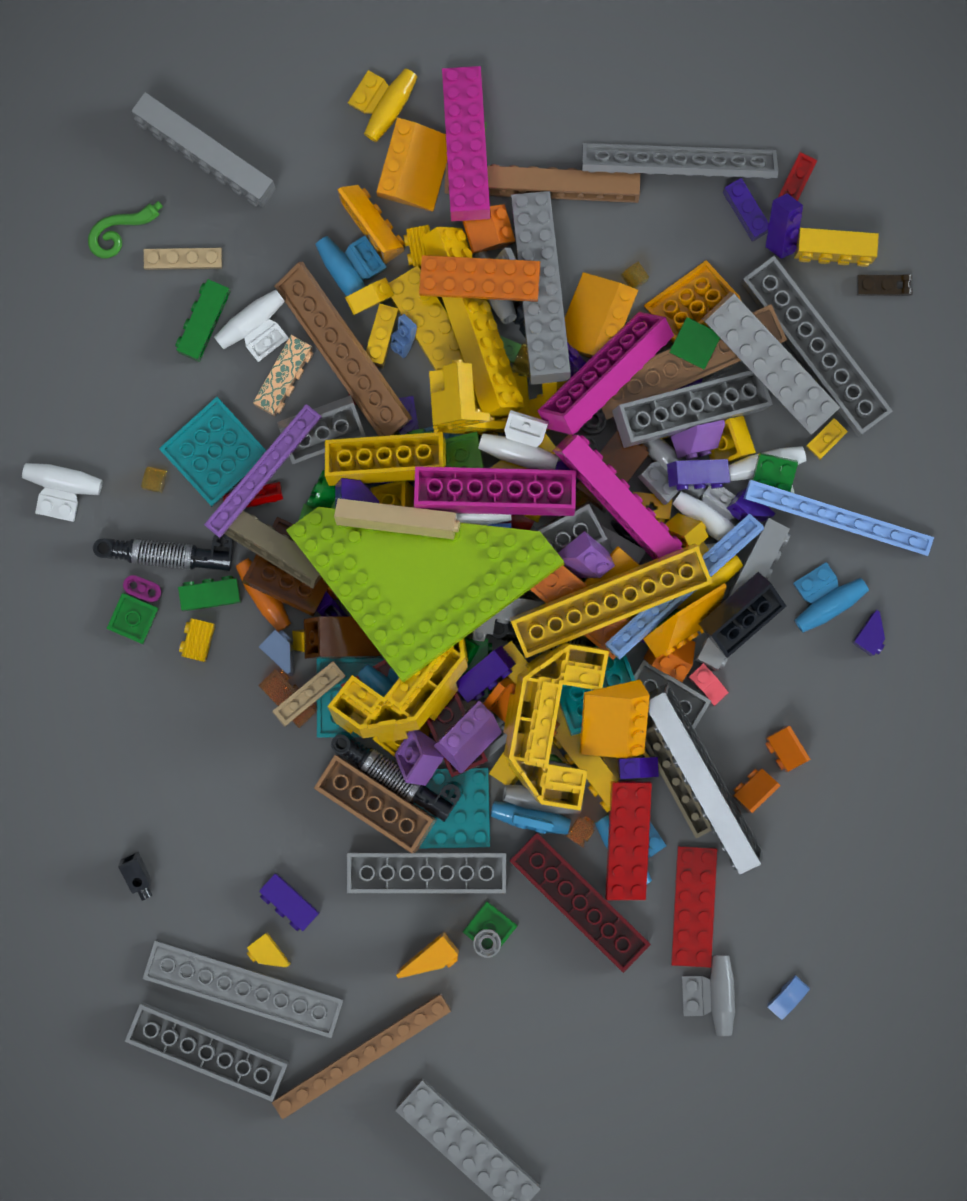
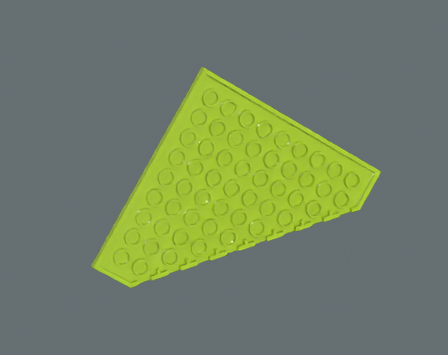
[286,507,565,682]

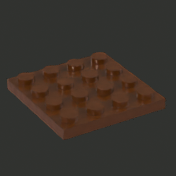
[242,517,329,616]

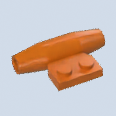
[236,558,291,632]

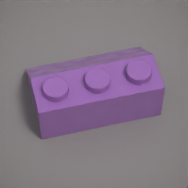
[433,701,502,774]

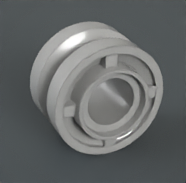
[473,929,501,958]

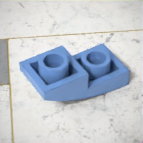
[391,314,417,358]
[767,975,810,1020]

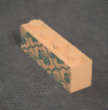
[253,335,314,416]

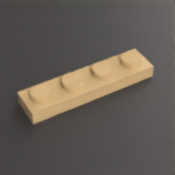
[144,248,222,270]
[272,661,345,727]

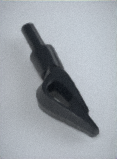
[611,520,643,549]

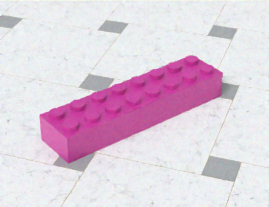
[442,66,490,221]
[537,312,674,435]
[552,434,682,560]
[414,466,576,516]

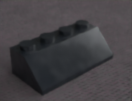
[699,572,786,658]

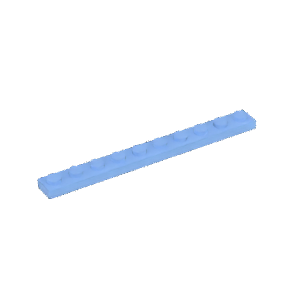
[744,480,934,556]
[605,514,764,660]

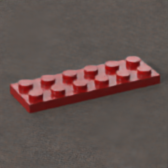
[605,781,652,900]
[671,846,717,968]

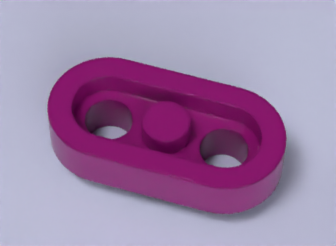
[123,575,162,602]

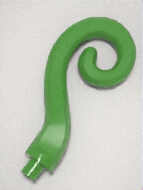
[88,201,163,259]

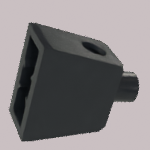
[118,851,152,901]

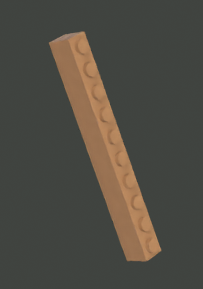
[445,164,640,203]
[272,993,451,1120]

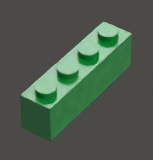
[175,279,231,362]

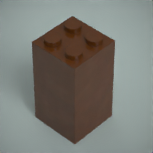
[576,430,649,513]
[304,617,383,659]

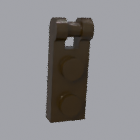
[857,274,912,296]

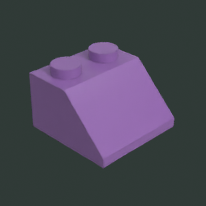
[671,420,725,460]
[558,531,615,578]
[395,730,444,786]

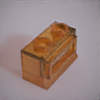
[566,815,595,848]

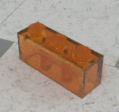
[258,669,317,728]

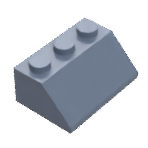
[259,630,295,676]

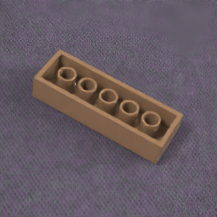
[314,755,437,853]

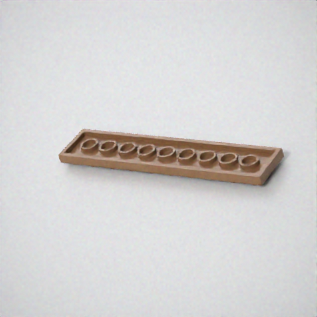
[274,262,412,436]
[602,304,787,420]

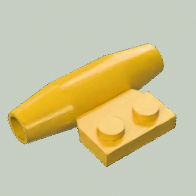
[348,68,418,142]
[676,541,743,610]

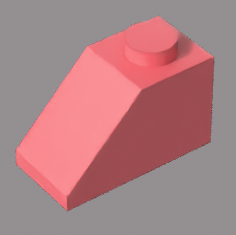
[687,663,729,706]

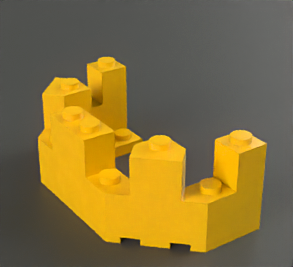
[429,359,567,435]
[327,638,468,743]
[503,643,609,811]

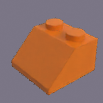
[463,204,515,253]
[644,639,696,682]
[765,725,811,772]
[732,768,781,813]

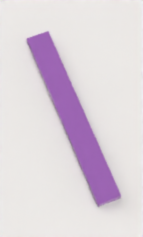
[204,404,322,538]

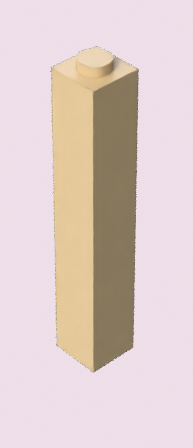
[334,498,460,539]

